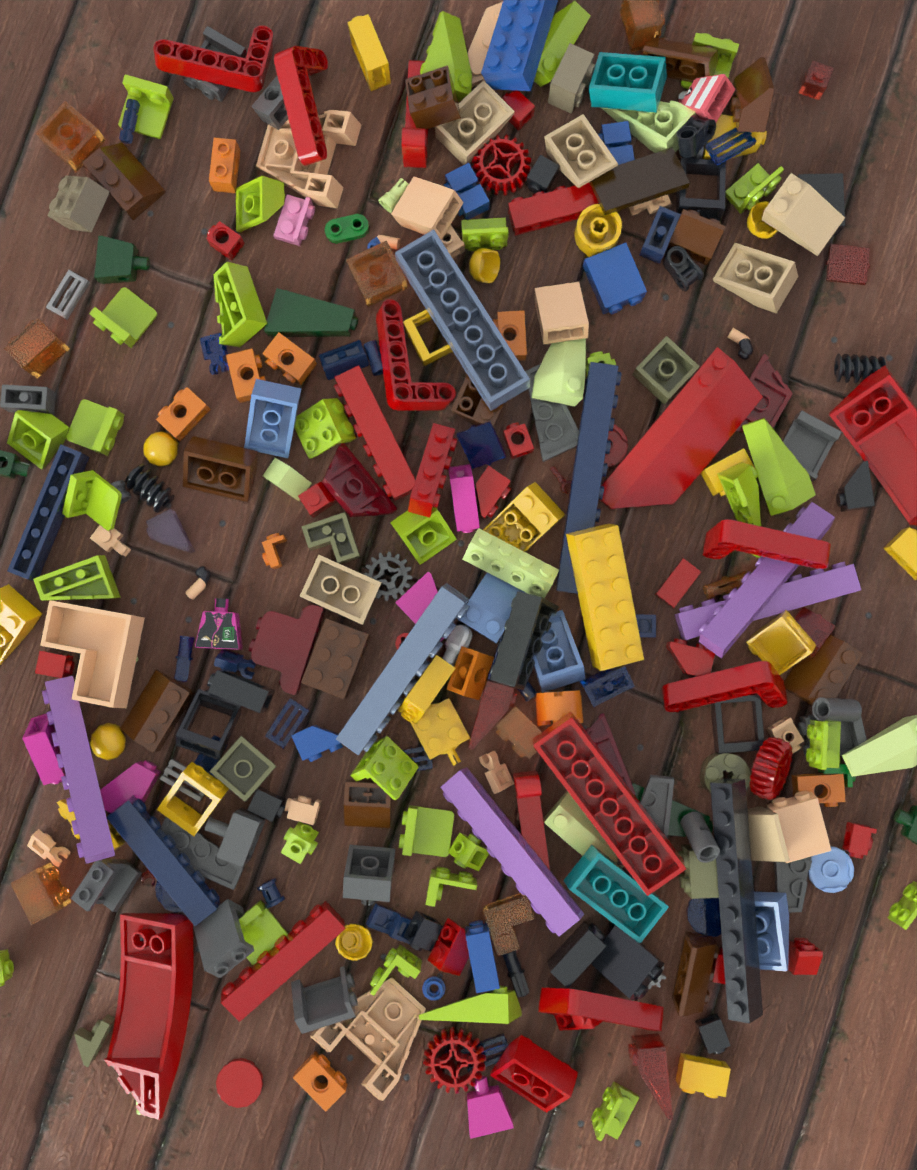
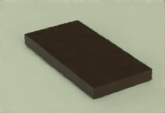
[589,147,690,215]

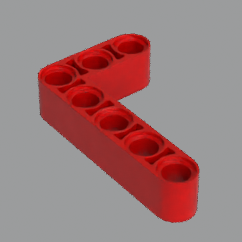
[153,25,273,92]
[274,46,328,166]
[402,60,428,168]
[376,299,456,411]
[703,520,831,569]
[662,661,788,712]
[513,770,550,870]
[538,988,664,1032]

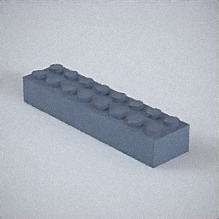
[395,230,530,411]
[336,584,470,755]

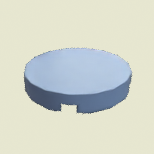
[808,846,854,893]

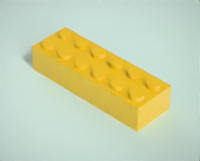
[566,524,644,671]

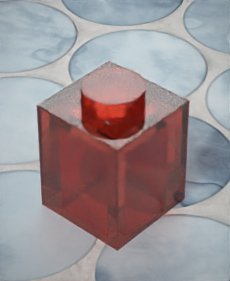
[798,61,834,100]

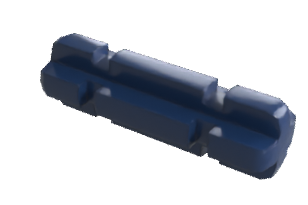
[119,99,140,144]

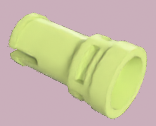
[378,178,409,213]

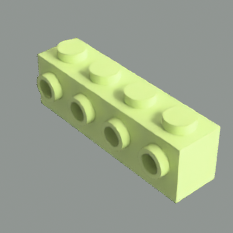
[462,528,559,599]

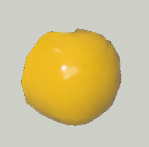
[747,201,778,239]
[469,248,500,283]
[143,431,179,467]
[90,723,126,760]
[335,924,373,961]

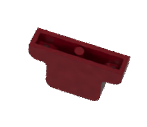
[249,605,326,695]

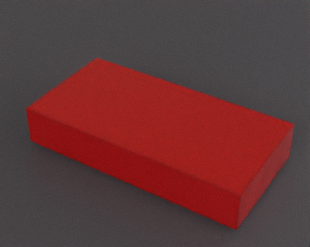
[655,558,701,608]

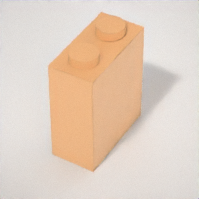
[391,177,463,240]
[535,282,589,344]
[766,791,831,863]

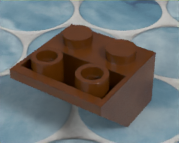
[405,65,461,129]
[667,209,726,266]
[451,375,506,433]
[344,779,392,828]

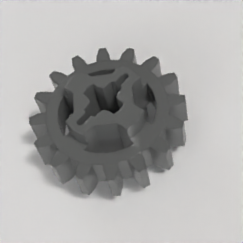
[363,552,413,601]

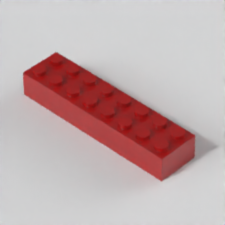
[533,711,686,896]

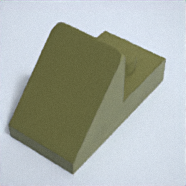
[74,1014,115,1067]

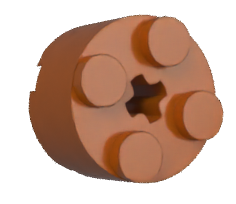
[535,690,583,726]

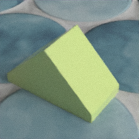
[262,458,312,502]

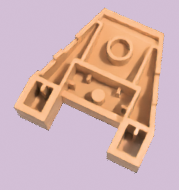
[256,110,361,208]
[310,977,426,1101]

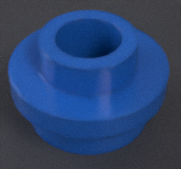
[422,976,445,1001]

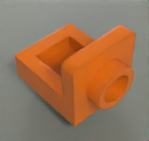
[262,533,287,570]

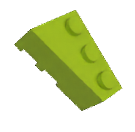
[213,262,267,348]
[33,555,121,600]

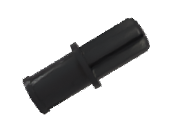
[502,949,529,997]

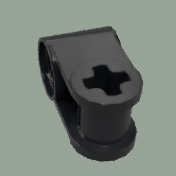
[677,115,716,158]
[663,246,704,292]

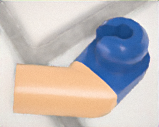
[367,235,400,254]

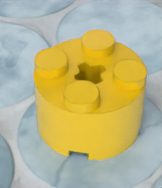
[575,204,622,257]

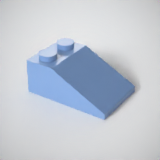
[244,379,301,458]
[458,572,526,644]
[533,610,585,693]
[754,892,789,971]

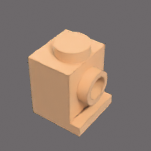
[441,225,465,259]
[766,717,804,753]
[285,795,322,825]

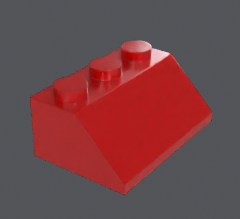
[490,1035,578,1113]

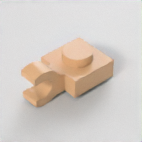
[629,195,672,216]
[90,525,131,557]
[479,751,514,794]
[27,829,70,867]

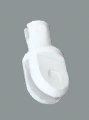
[442,624,473,667]

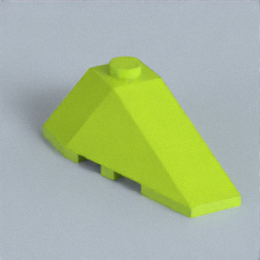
[742,418,816,516]
[718,462,761,558]
[419,986,522,1024]

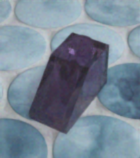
[146,509,195,553]

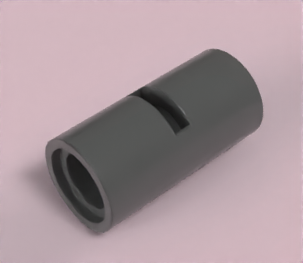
[812,697,862,722]
[680,812,720,863]

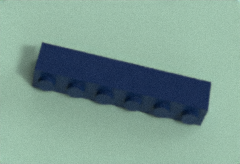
[7,444,89,581]
[106,795,220,926]

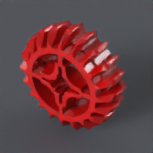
[472,134,531,196]
[749,737,793,800]
[423,1027,486,1094]

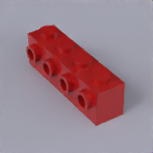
[408,423,457,518]

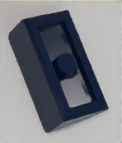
[319,340,369,380]

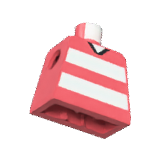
[679,74,735,122]

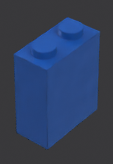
[583,243,647,314]
[465,920,500,993]

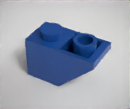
[291,725,343,762]

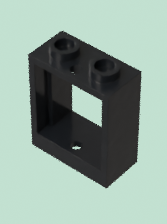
[676,157,726,220]
[207,670,275,713]
[176,689,241,761]
[711,694,764,753]

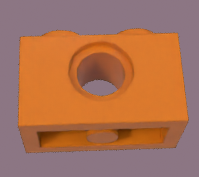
[209,138,241,193]
[493,311,527,361]
[262,332,317,385]
[226,349,266,403]
[156,387,211,442]
[447,646,494,700]
[791,773,846,807]
[293,1051,348,1112]

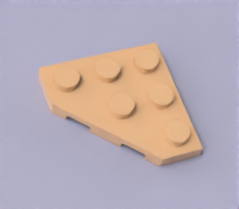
[467,2,503,87]

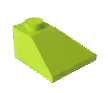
[236,176,285,232]
[7,410,69,470]
[390,508,457,565]

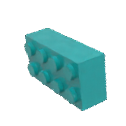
[563,845,669,943]

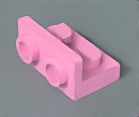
[274,194,315,246]

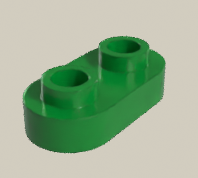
[325,214,369,244]

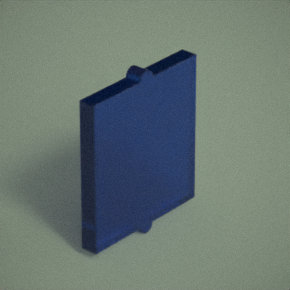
[456,421,506,469]

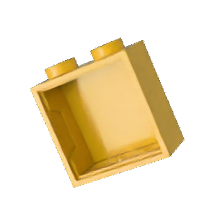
[746,610,816,675]

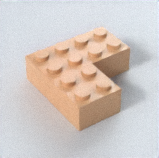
[40,600,145,708]

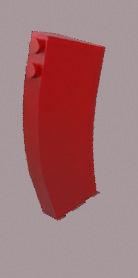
[599,347,763,509]
[829,365,917,526]
[104,913,194,1120]

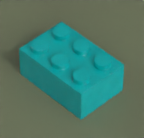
[589,52,667,112]

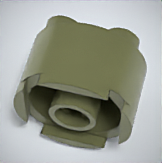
[700,752,751,794]

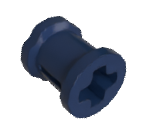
[257,878,285,909]

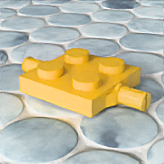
[410,698,470,766]

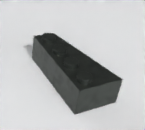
[490,591,559,690]

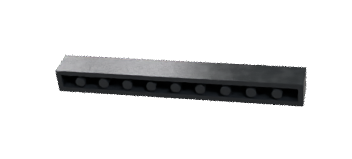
[710,778,763,1024]

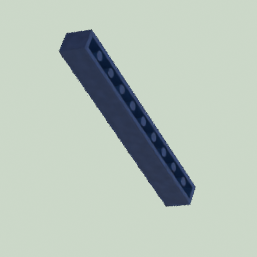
[556,362,621,594]

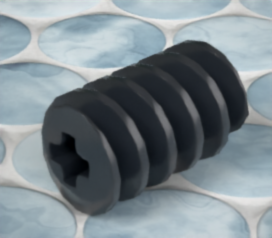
[834,353,886,383]
[125,463,175,513]

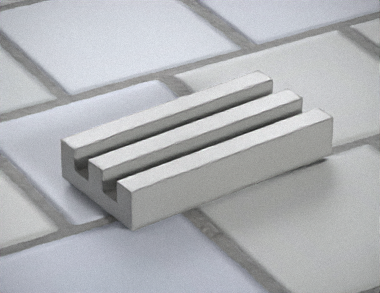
[46,270,90,320]
[160,759,209,801]

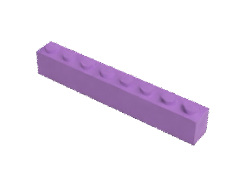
[699,502,835,659]
[674,562,861,640]
[42,676,115,864]
[440,767,584,936]

